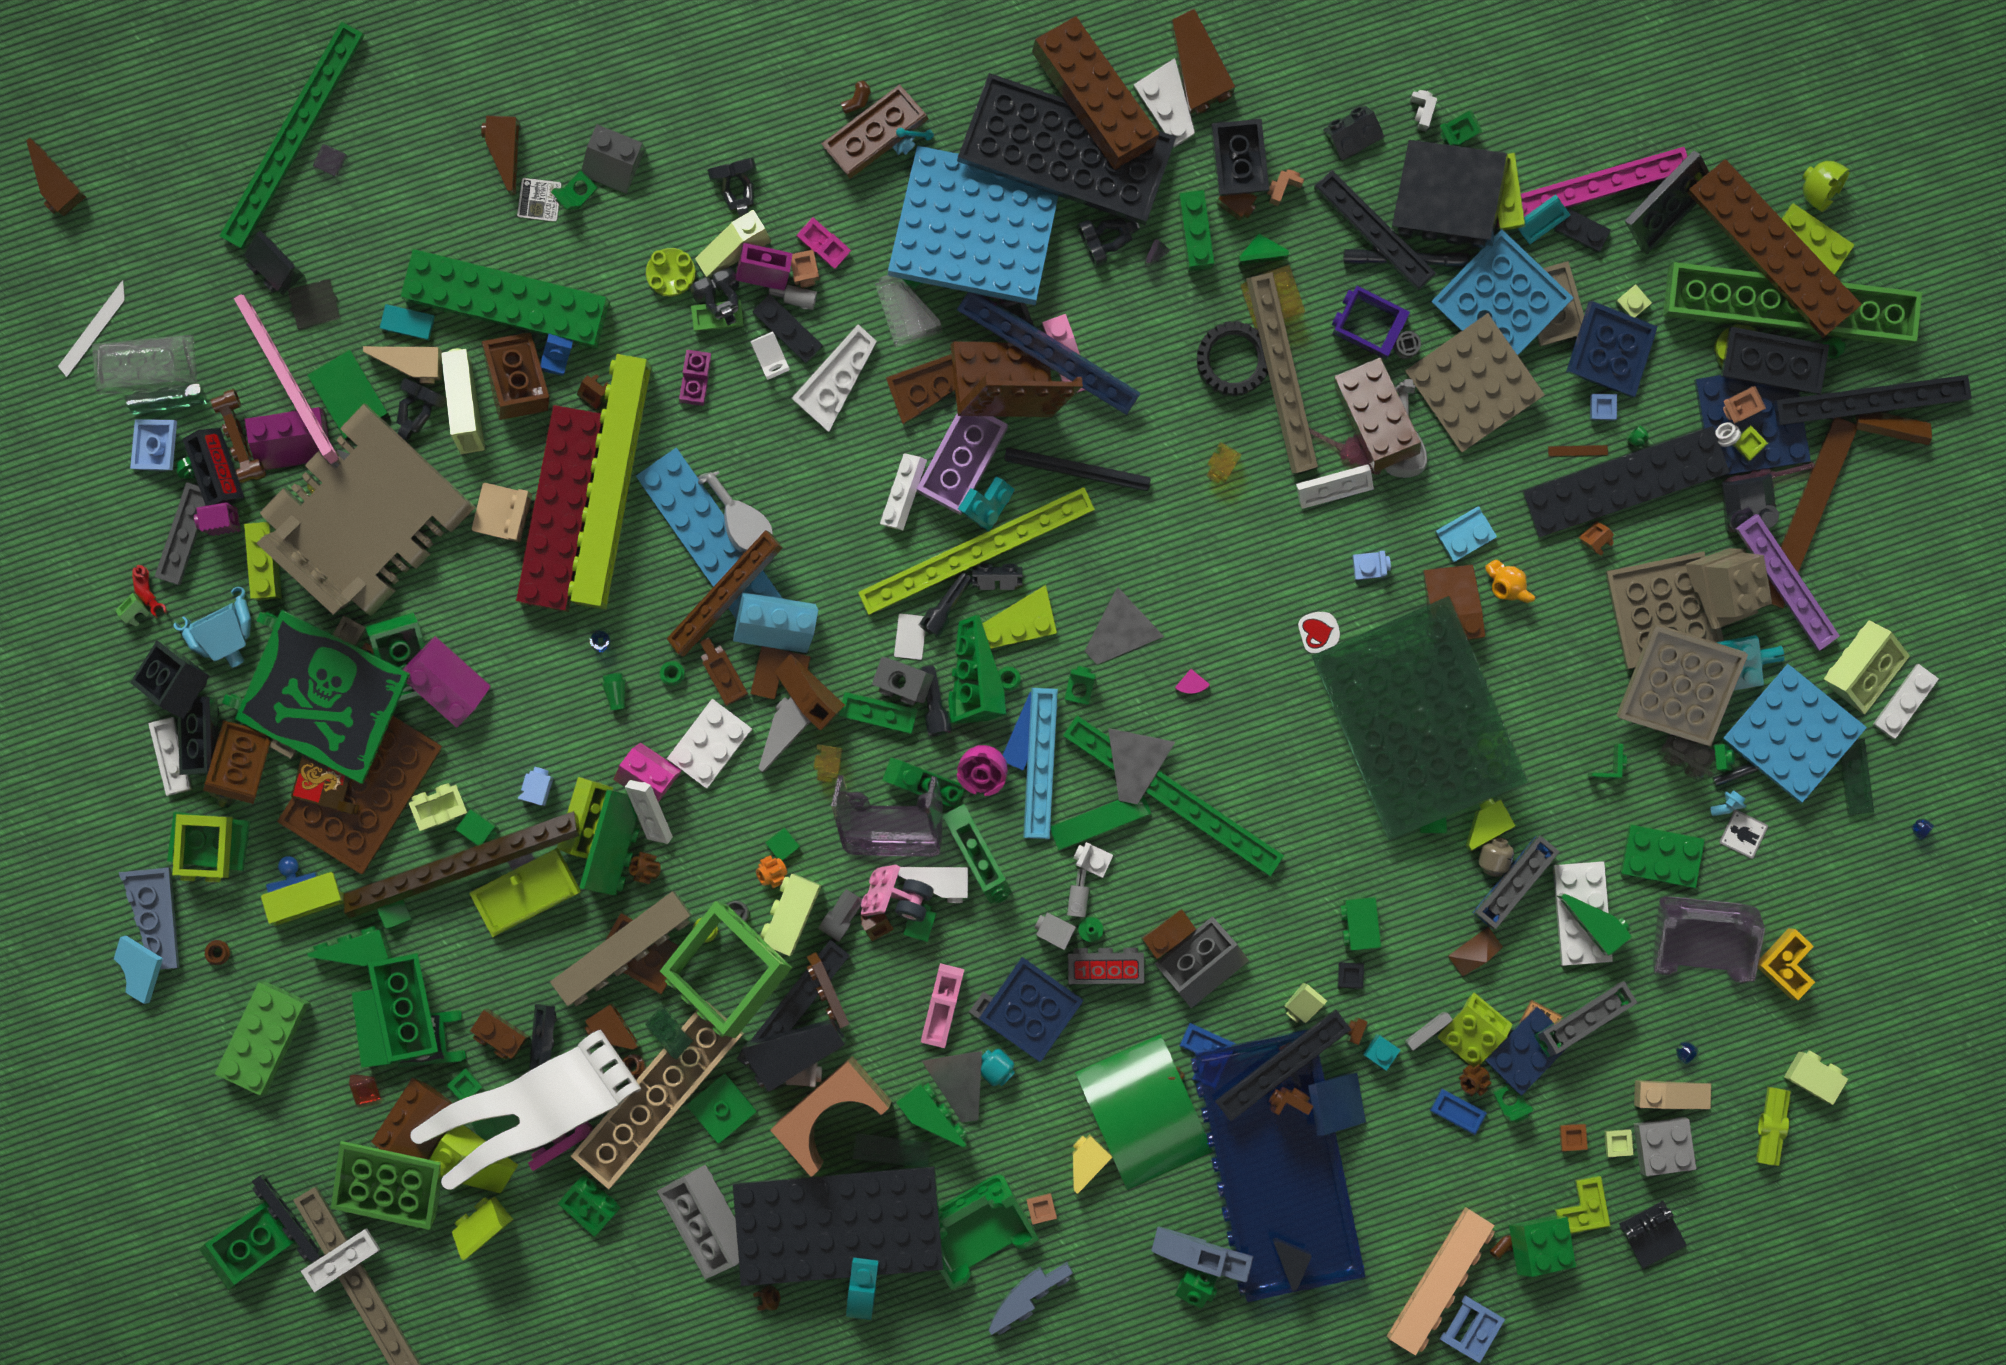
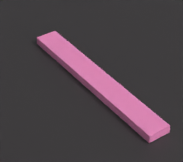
[234,294,339,464]

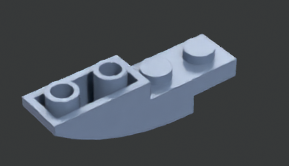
[1151,1226,1254,1282]
[989,1262,1073,1335]

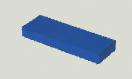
[1003,692,1031,770]

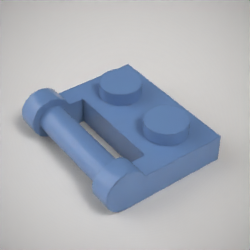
[1440,1295,1505,1363]

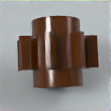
[629,852,661,884]
[1459,1064,1492,1096]

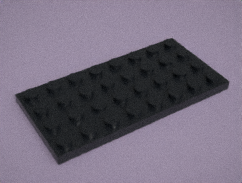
[957,73,1176,226]
[732,1166,944,1286]

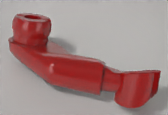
[132,565,168,618]

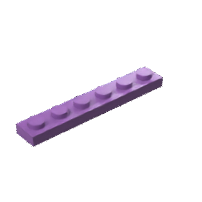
[1736,514,1840,651]

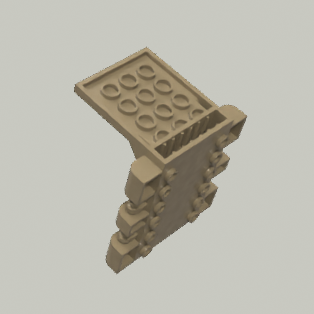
[256,403,476,616]

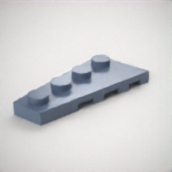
[119,868,179,969]

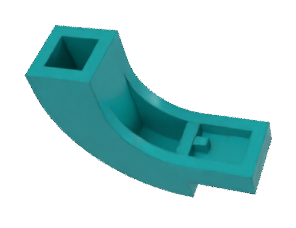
[846,1258,878,1320]

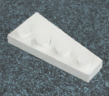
[791,325,877,432]

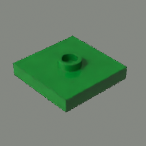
[686,1073,757,1144]

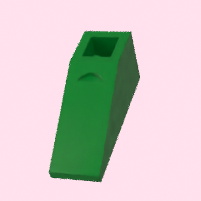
[882,757,965,808]
[307,926,393,966]

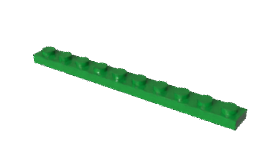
[219,21,365,250]
[1063,715,1284,876]

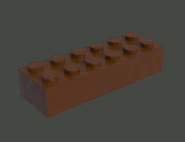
[1032,16,1159,170]

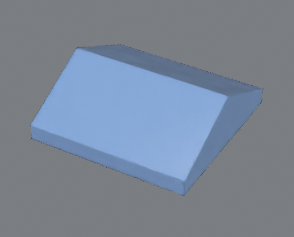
[130,419,177,472]

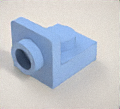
[1352,551,1391,580]

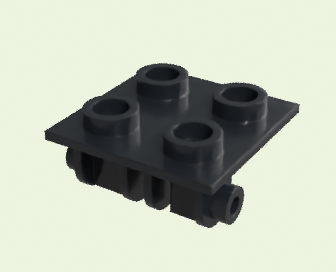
[1619,1200,1687,1269]

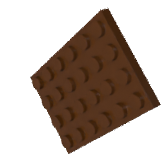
[277,716,443,874]

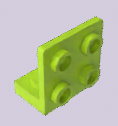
[1438,993,1513,1068]

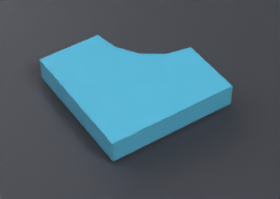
[114,936,163,1004]

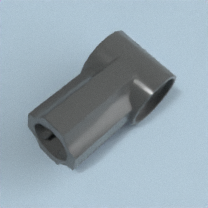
[818,889,862,942]

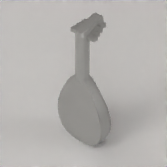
[1385,379,1427,478]
[698,471,773,553]

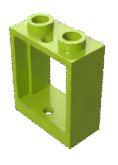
[172,814,232,882]

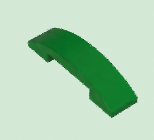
[1050,794,1151,850]

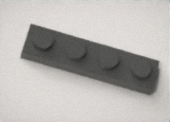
[154,482,205,585]

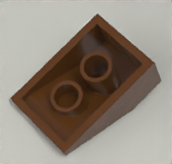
[482,332,549,420]
[1423,565,1485,644]

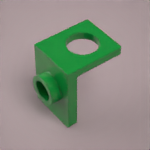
[551,171,598,210]
[1064,666,1096,705]
[1588,744,1627,778]
[1493,1085,1533,1123]

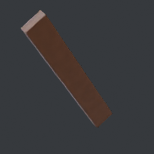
[1768,418,1857,609]

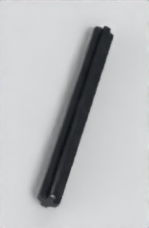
[1004,448,1151,491]

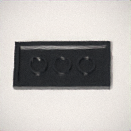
[1625,150,1709,254]
[1721,327,1829,395]

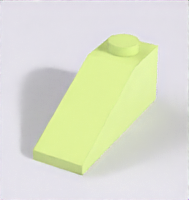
[695,210,771,278]

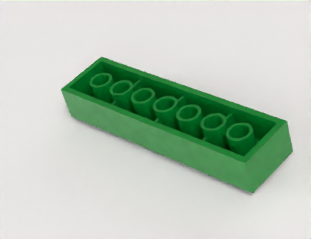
[400,249,610,349]

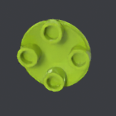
[646,248,695,297]

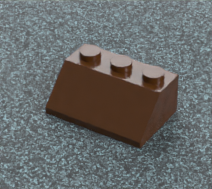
[371,1078,453,1160]

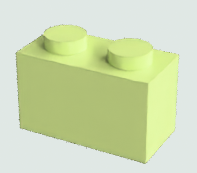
[1784,1050,1848,1105]

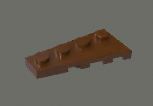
[886,354,955,425]

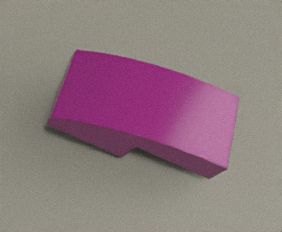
[679,350,711,406]

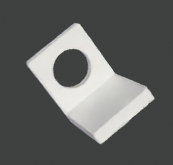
[751,332,790,380]

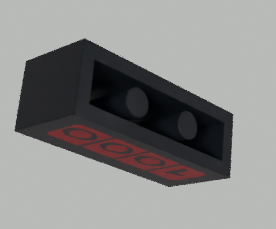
[183,428,245,506]

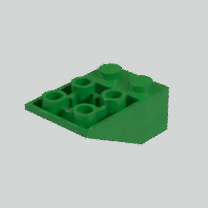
[896,1081,968,1147]

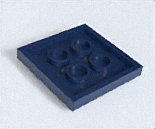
[1566,301,1658,397]
[978,957,1084,1062]

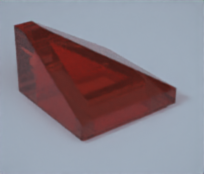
[349,1074,381,1105]

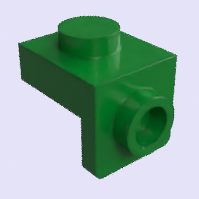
[1440,110,1483,146]

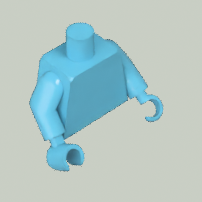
[174,587,251,668]

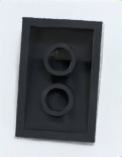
[1211,119,1269,196]

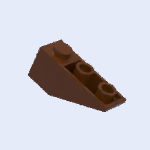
[775,654,845,731]

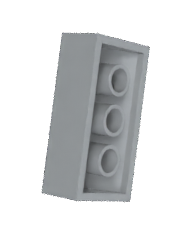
[657,1165,739,1279]

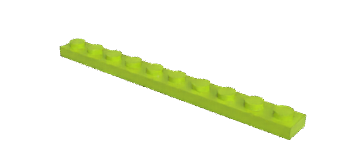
[858,487,1095,615]

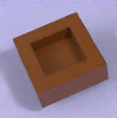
[1559,1124,1588,1151]

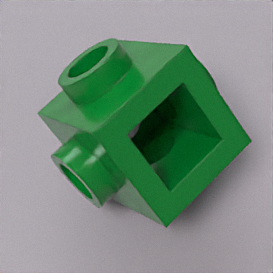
[1175,1267,1217,1309]

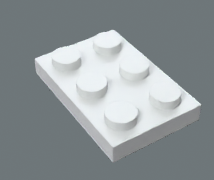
[667,699,752,789]

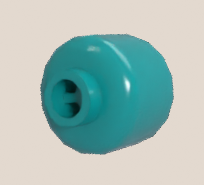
[981,1049,1015,1086]

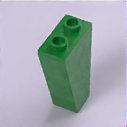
[943,804,1012,904]

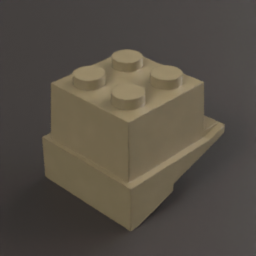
[1685,548,1772,629]

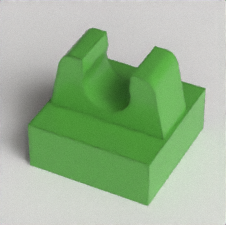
[115,593,149,626]

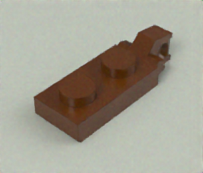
[700,637,749,706]

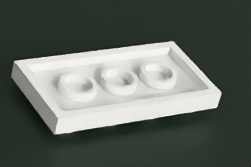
[1553,862,1613,965]

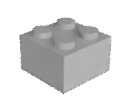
[1633,1117,1696,1176]

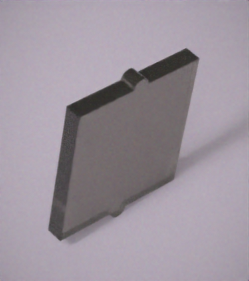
[288,278,341,330]

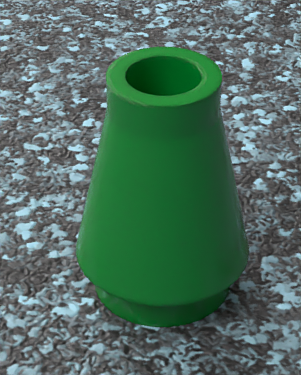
[601,673,626,710]

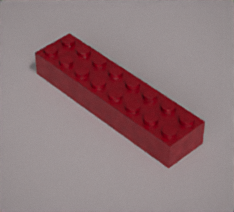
[516,405,603,612]

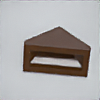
[1448,927,1503,976]

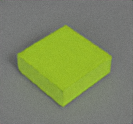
[1733,426,1768,462]

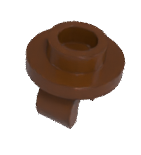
[753,1285,781,1311]

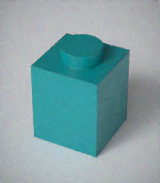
[1362,1034,1400,1071]

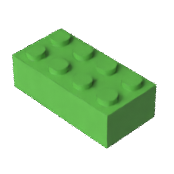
[215,981,310,1096]

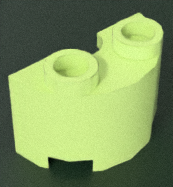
[409,783,467,831]

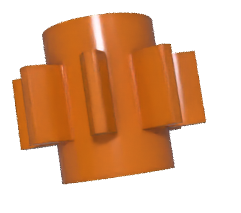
[756,855,787,888]

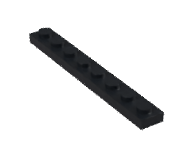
[1774,375,1972,426]

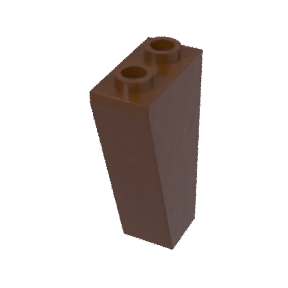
[1171,9,1235,115]

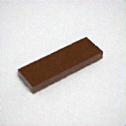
[1856,412,1932,445]

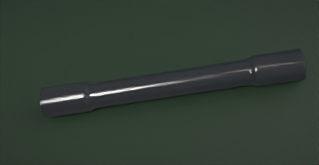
[1343,249,1469,268]

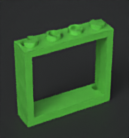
[660,901,792,1038]

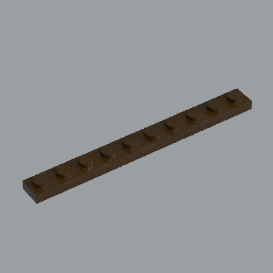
[343,811,580,919]

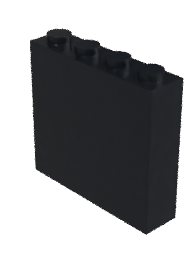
[1392,140,1509,248]

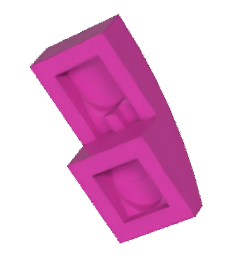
[796,217,851,269]

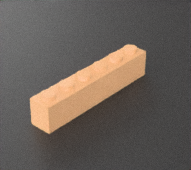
[1387,1207,1495,1356]

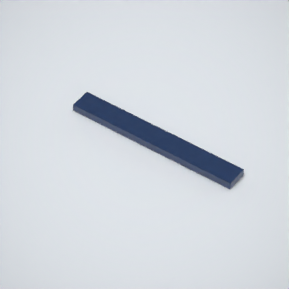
[957,292,1140,415]

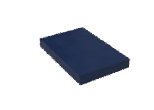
[1308,1073,1366,1136]

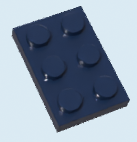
[1484,1006,1568,1096]

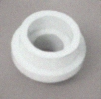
[1716,423,1741,447]

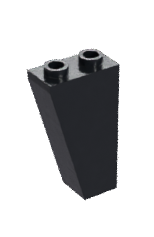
[741,1019,847,1092]

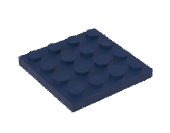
[1694,375,1811,476]

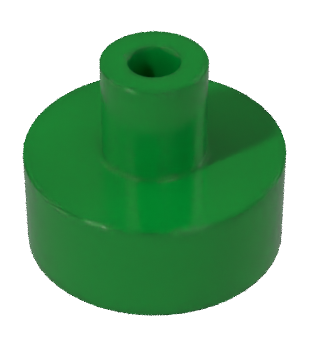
[1078,917,1104,942]

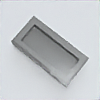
[1405,1012,1453,1050]

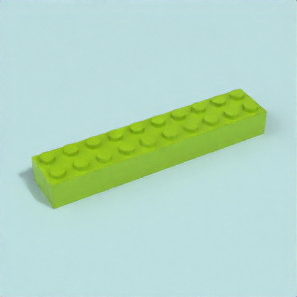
[568,354,651,610]

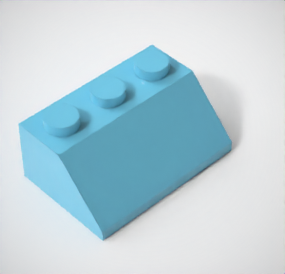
[733,592,818,653]

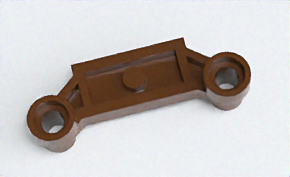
[211,388,266,483]

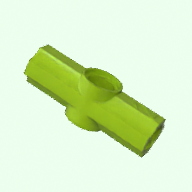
[1756,1087,1791,1166]

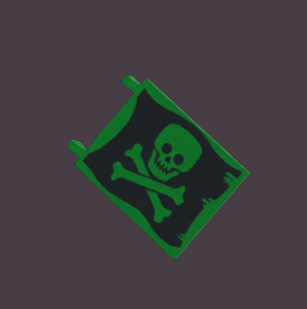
[222,610,410,784]

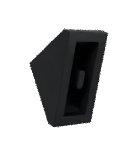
[1272,1238,1312,1291]

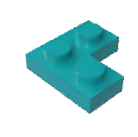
[958,477,1015,531]

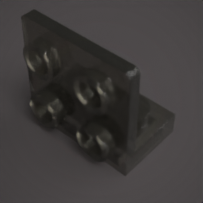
[1658,734,1716,780]

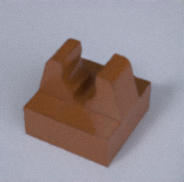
[1579,521,1614,555]

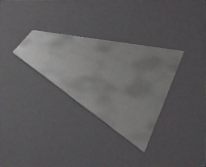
[1085,587,1164,665]
[1108,728,1175,804]
[922,1051,982,1122]

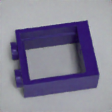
[1331,286,1410,360]

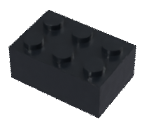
[130,640,210,719]

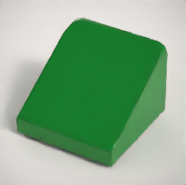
[377,900,412,929]

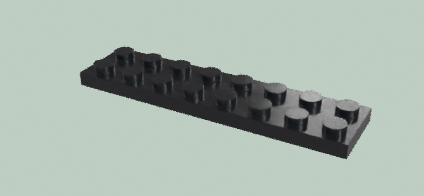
[1522,426,1730,538]

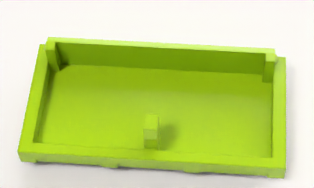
[469,848,581,937]

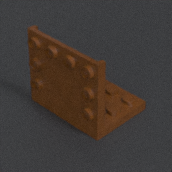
[950,342,1083,417]

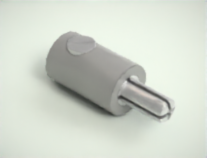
[769,285,817,310]
[1067,869,1089,917]

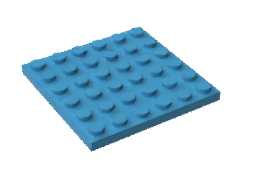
[888,146,1058,305]

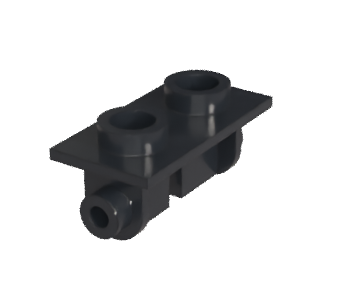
[972,563,1022,590]

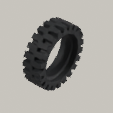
[1197,321,1268,397]

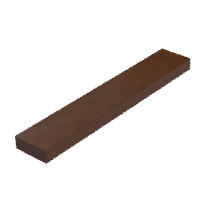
[667,530,783,657]

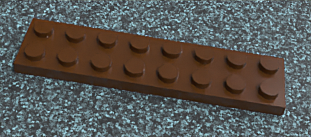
[1687,159,1862,338]

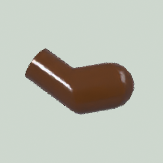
[840,81,871,114]
[1490,1235,1513,1260]

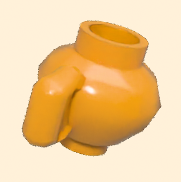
[1485,560,1535,603]

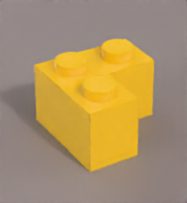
[1755,928,1815,1000]

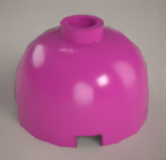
[957,745,1008,796]

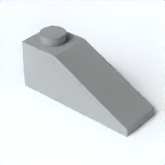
[758,697,811,772]
[1034,912,1076,950]

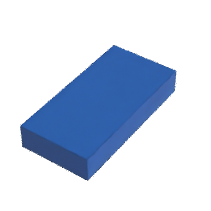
[1430,1088,1487,1135]

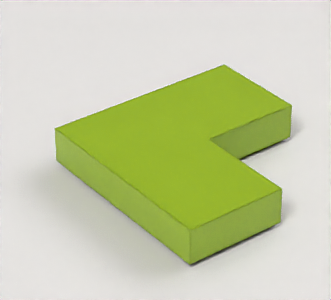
[1555,1176,1610,1233]

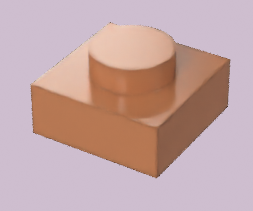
[1026,1193,1057,1224]

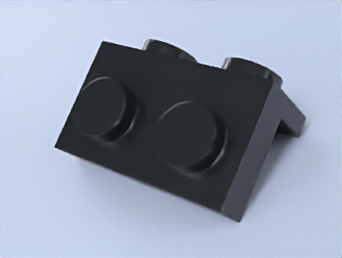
[1323,106,1385,161]

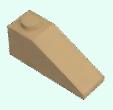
[363,346,442,385]
[1634,1080,1711,1109]

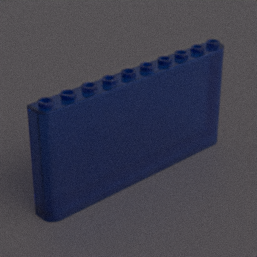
[1191,1029,1366,1302]

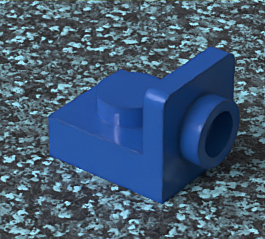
[540,334,573,376]

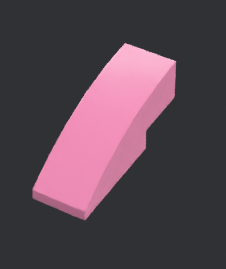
[921,963,964,1048]

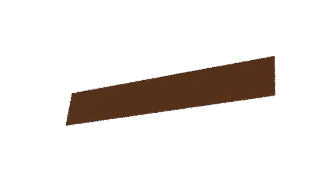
[1548,445,1608,456]

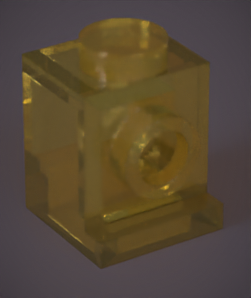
[1206,442,1242,483]
[814,744,843,783]

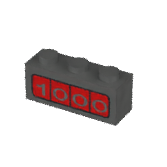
[1068,948,1144,984]

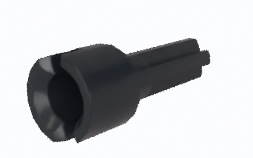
[918,572,972,639]
[921,665,952,736]

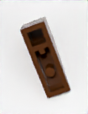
[481,116,519,196]
[26,138,86,216]

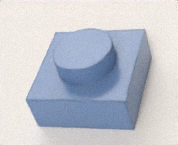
[1590,394,1617,421]

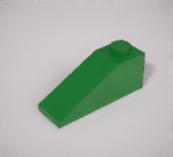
[1557,893,1632,956]

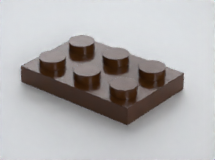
[605,913,679,994]

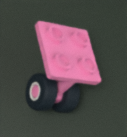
[861,865,934,922]

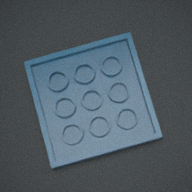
[1431,229,1574,355]
[1722,664,1867,804]

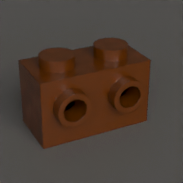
[470,1009,530,1060]

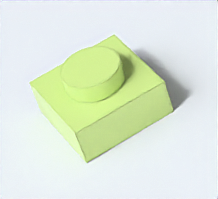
[1616,284,1652,317]
[1604,1129,1633,1157]

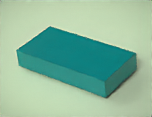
[1518,194,1570,245]
[380,304,435,341]

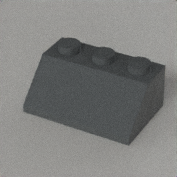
[1155,916,1249,1008]

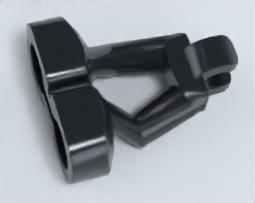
[707,158,757,217]
[1077,218,1140,269]
[690,268,739,326]
[396,378,447,440]

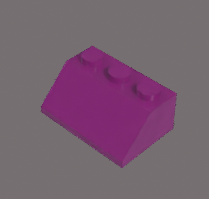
[245,407,329,470]
[403,636,491,727]

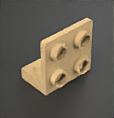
[472,483,532,542]

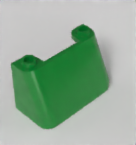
[939,1175,1039,1290]

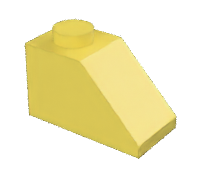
[1072,1134,1112,1194]

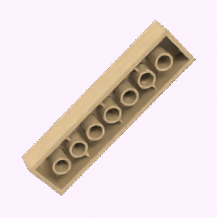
[571,1001,744,1189]

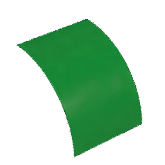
[1075,1034,1213,1190]

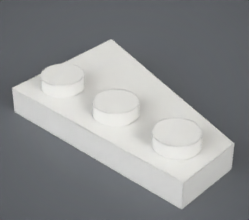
[1133,58,1195,148]

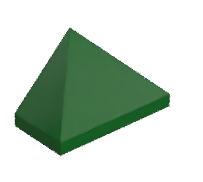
[1238,234,1289,266]

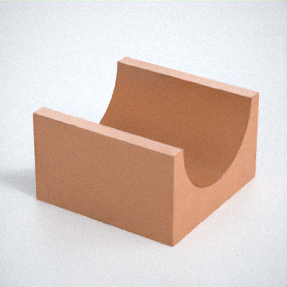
[770,1056,892,1177]

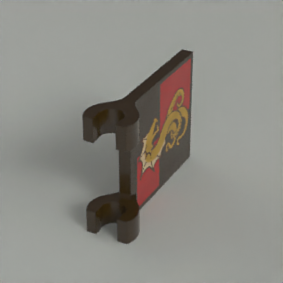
[291,754,371,815]

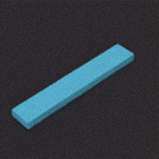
[1023,688,1058,839]

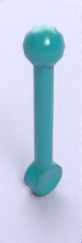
[896,128,934,140]

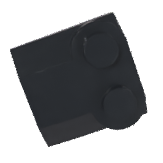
[1722,473,1779,533]

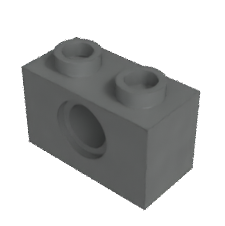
[872,656,934,705]

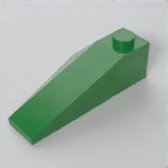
[948,615,1006,724]

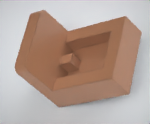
[1267,170,1304,206]
[791,250,820,288]
[1723,386,1766,423]

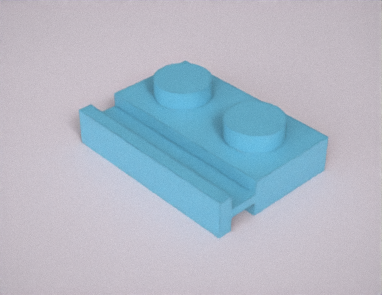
[1435,506,1497,562]

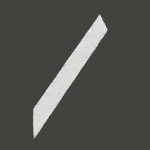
[58,280,124,377]

